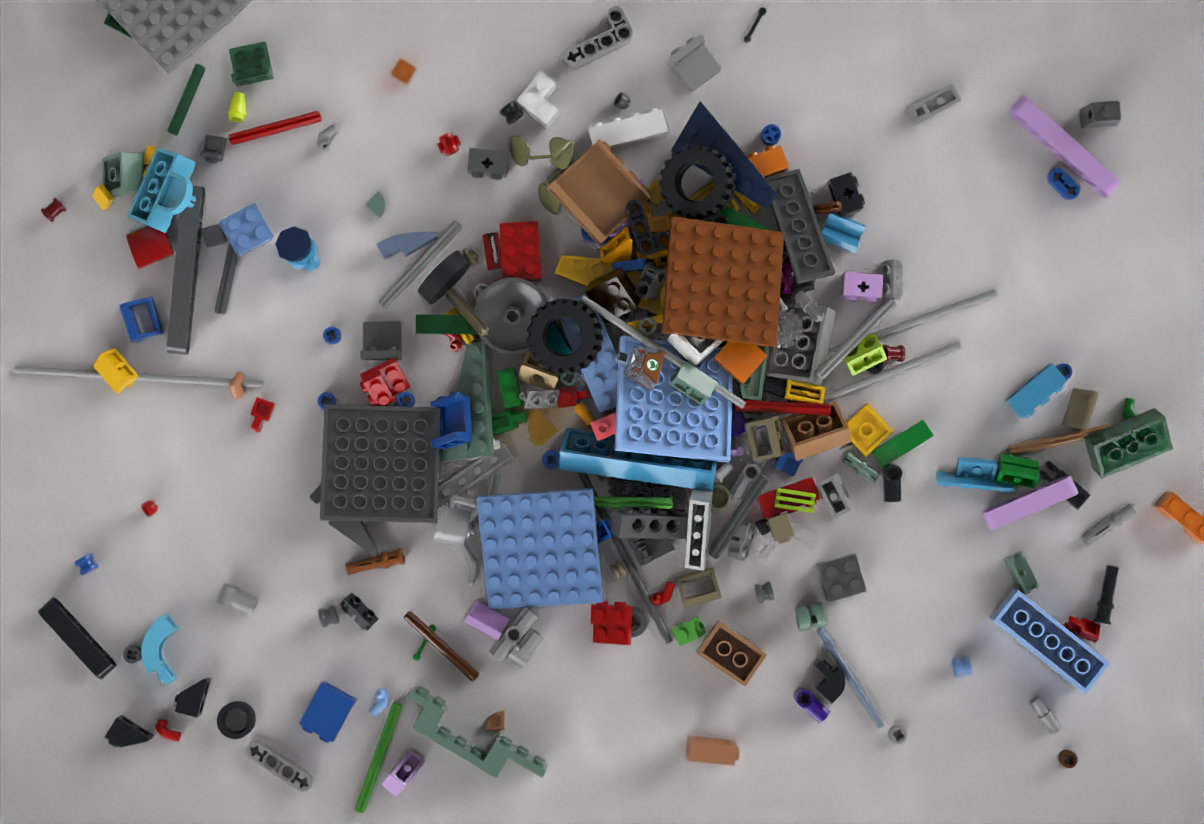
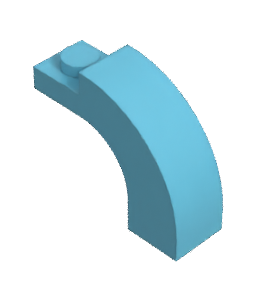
[141,614,179,685]

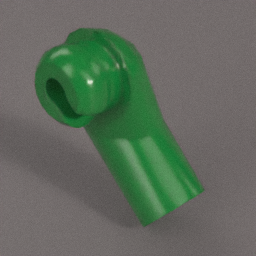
[1122,398,1142,425]

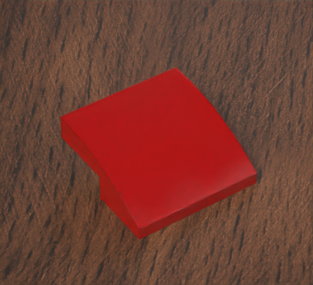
[126,226,175,269]

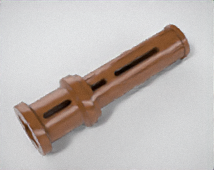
[345,548,405,575]

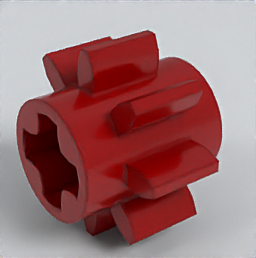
[437,132,461,156]

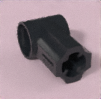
[881,464,902,502]

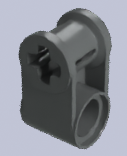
[635,261,667,301]

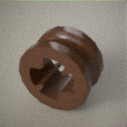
[1058,750,1078,768]

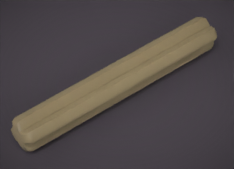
[446,289,489,336]

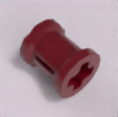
[41,197,67,222]
[882,345,905,362]

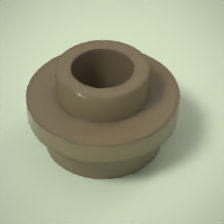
[462,249,479,266]

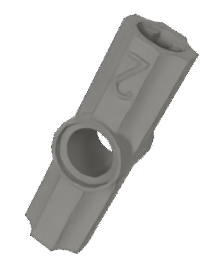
[729,444,772,501]
[489,607,539,662]

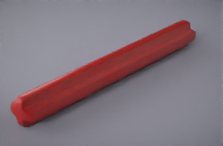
[229,111,322,145]
[734,400,831,415]

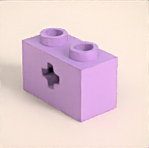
[841,272,883,302]

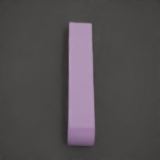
[1009,96,1121,198]

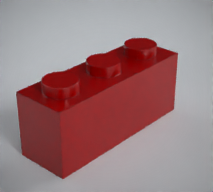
[758,477,820,518]

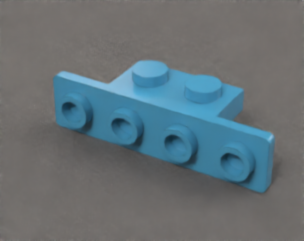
[936,457,1015,492]

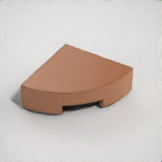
[485,710,505,730]

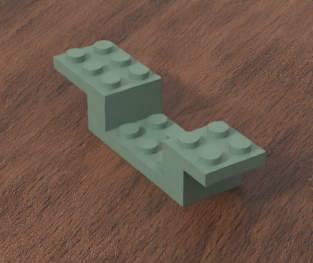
[408,686,547,778]

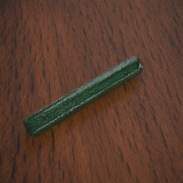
[167,64,205,136]

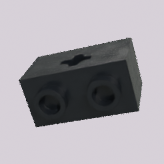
[827,172,865,217]

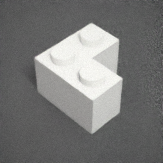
[517,71,559,129]

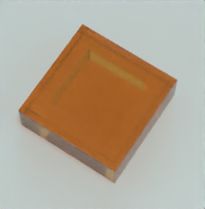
[390,58,417,85]

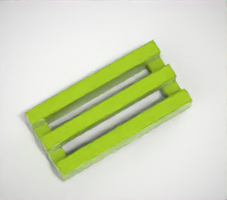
[774,488,816,513]

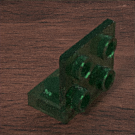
[229,42,274,87]

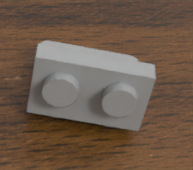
[669,34,721,91]

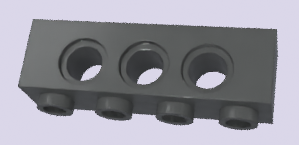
[610,507,688,539]

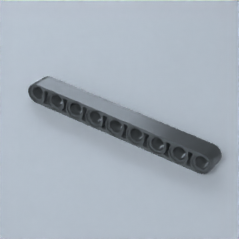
[167,185,205,355]

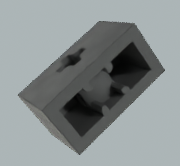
[467,148,509,180]

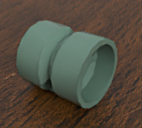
[794,602,827,632]

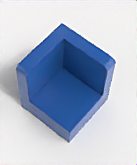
[773,451,804,476]

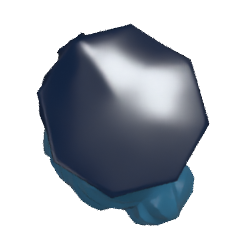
[275,226,320,271]

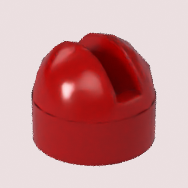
[141,500,158,517]

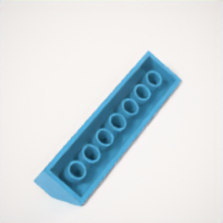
[559,428,717,492]

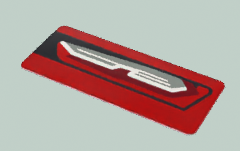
[483,232,502,270]

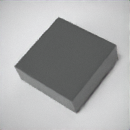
[202,224,226,248]

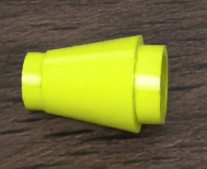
[227,92,246,122]

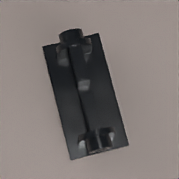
[340,593,379,631]

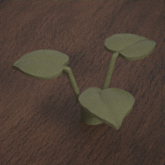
[510,136,574,215]

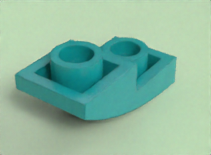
[547,322,572,355]

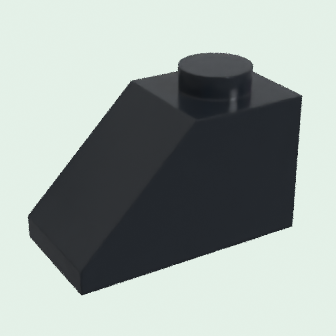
[174,677,211,718]
[105,715,154,748]

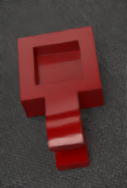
[555,387,590,408]
[250,397,276,433]
[1064,616,1101,643]

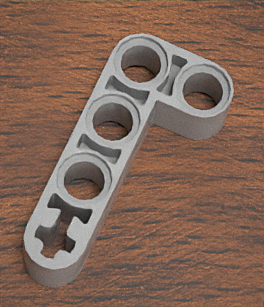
[564,6,633,70]

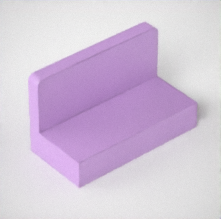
[464,601,510,640]

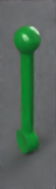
[413,624,436,661]

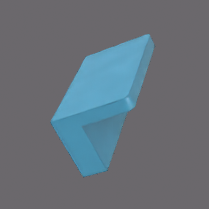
[822,212,865,253]

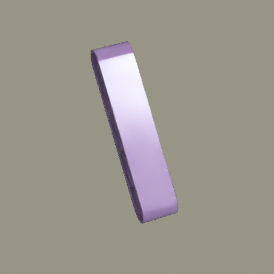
[982,475,1079,530]

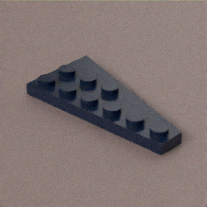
[671,101,778,210]

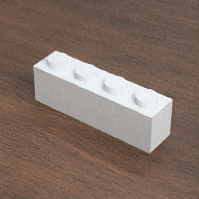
[588,108,668,149]

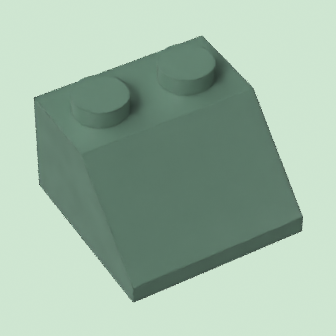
[102,152,144,196]

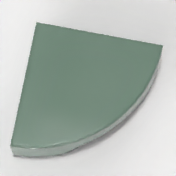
[365,191,385,218]

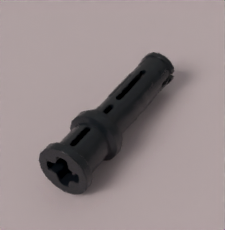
[1093,565,1119,625]

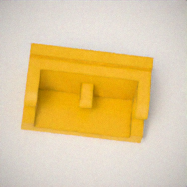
[93,348,139,394]

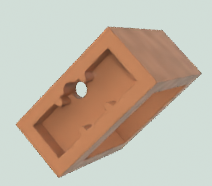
[686,735,740,766]

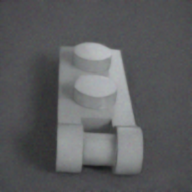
[905,83,962,127]

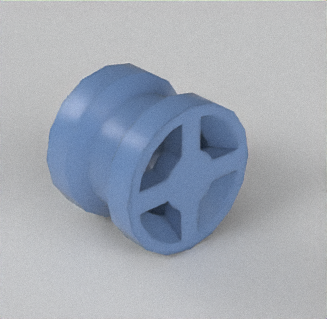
[952,656,972,677]

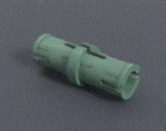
[842,451,881,483]

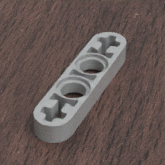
[246,741,313,791]

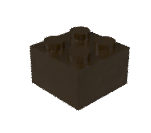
[585,266,641,323]

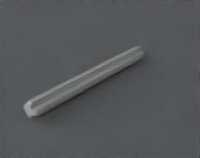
[379,220,462,309]
[816,298,896,380]

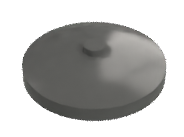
[474,277,548,355]

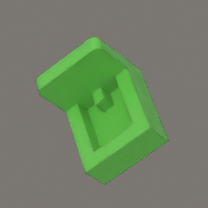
[672,616,706,646]

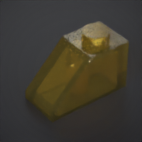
[528,408,559,447]

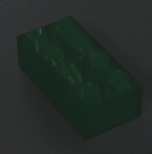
[1084,408,1173,478]

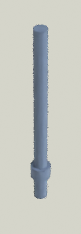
[816,627,885,729]

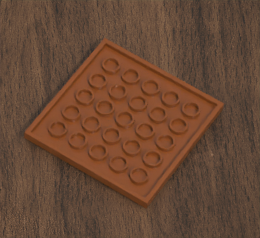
[662,216,784,347]

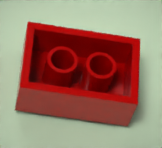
[499,221,542,282]

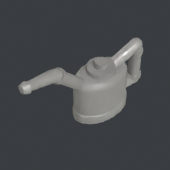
[434,495,478,586]

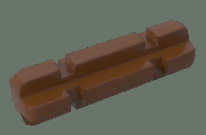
[812,201,842,215]

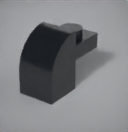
[813,658,845,704]

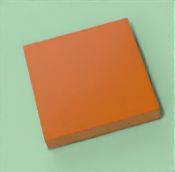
[713,341,767,384]

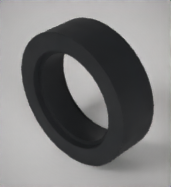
[418,251,471,305]

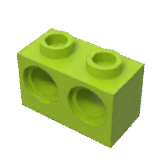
[843,333,887,376]

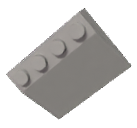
[765,303,836,386]

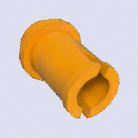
[574,402,596,427]

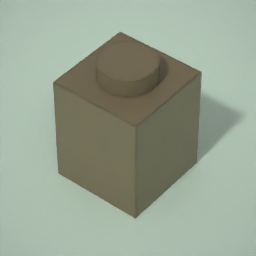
[767,513,794,544]

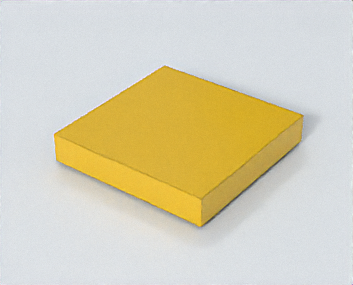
[846,403,893,457]

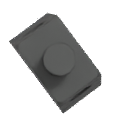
[1080,101,1121,128]

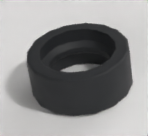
[217,701,256,739]

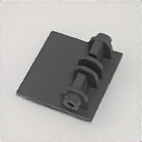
[627,520,675,566]

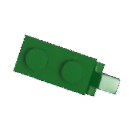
[492,410,528,435]

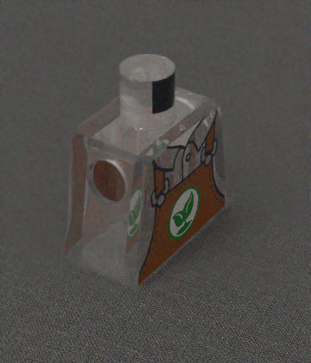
[616,346,666,390]

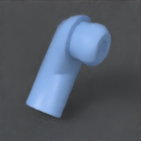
[369,688,388,717]

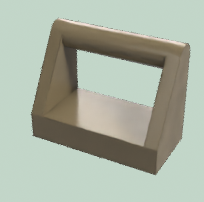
[1062,388,1099,430]
[744,415,787,461]
[676,567,722,608]

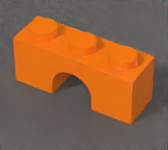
[1153,492,1204,544]

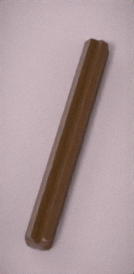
[403,611,479,681]

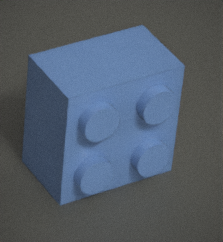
[219,203,274,258]

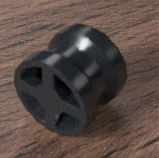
[500,101,524,125]

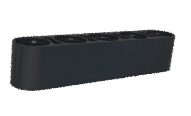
[38,597,117,679]

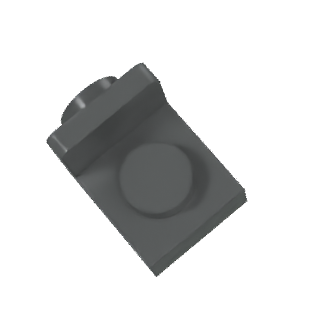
[200,135,226,163]

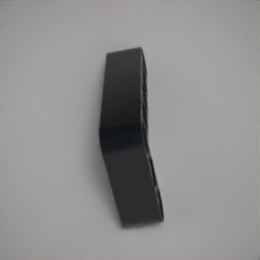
[624,200,729,256]

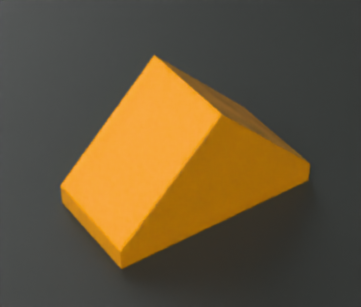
[599,227,633,263]

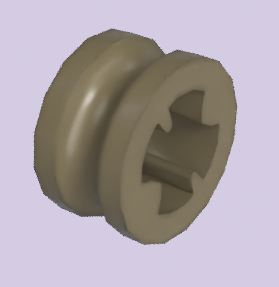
[610,561,627,580]

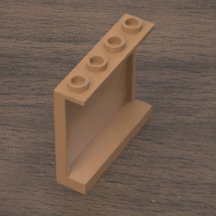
[547,139,651,245]

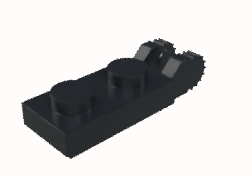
[1039,461,1091,510]

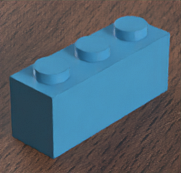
[1005,363,1067,419]

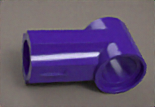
[793,687,831,724]

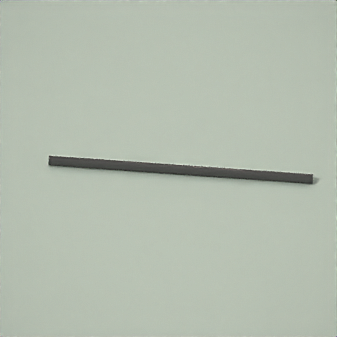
[577,472,673,644]

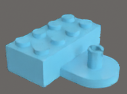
[127,147,196,233]

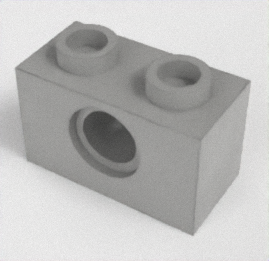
[816,474,856,518]

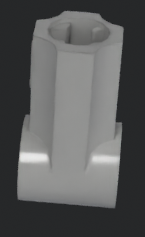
[217,583,259,614]
[507,628,544,669]

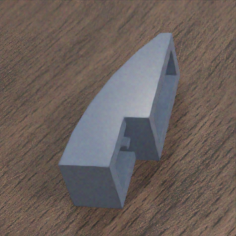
[376,232,438,260]

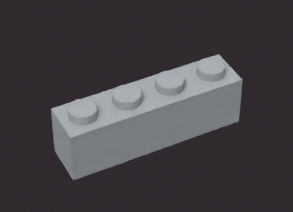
[685,489,713,571]

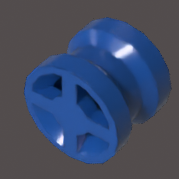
[761,124,781,146]
[542,450,560,469]
[74,553,99,576]

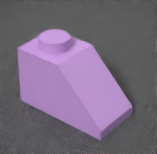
[382,749,425,797]

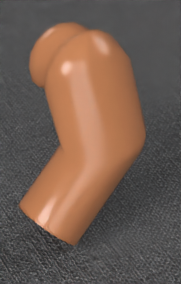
[229,371,246,399]

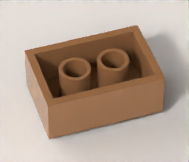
[781,401,851,461]
[696,620,767,687]

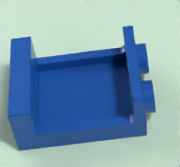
[431,392,472,449]
[299,681,358,743]

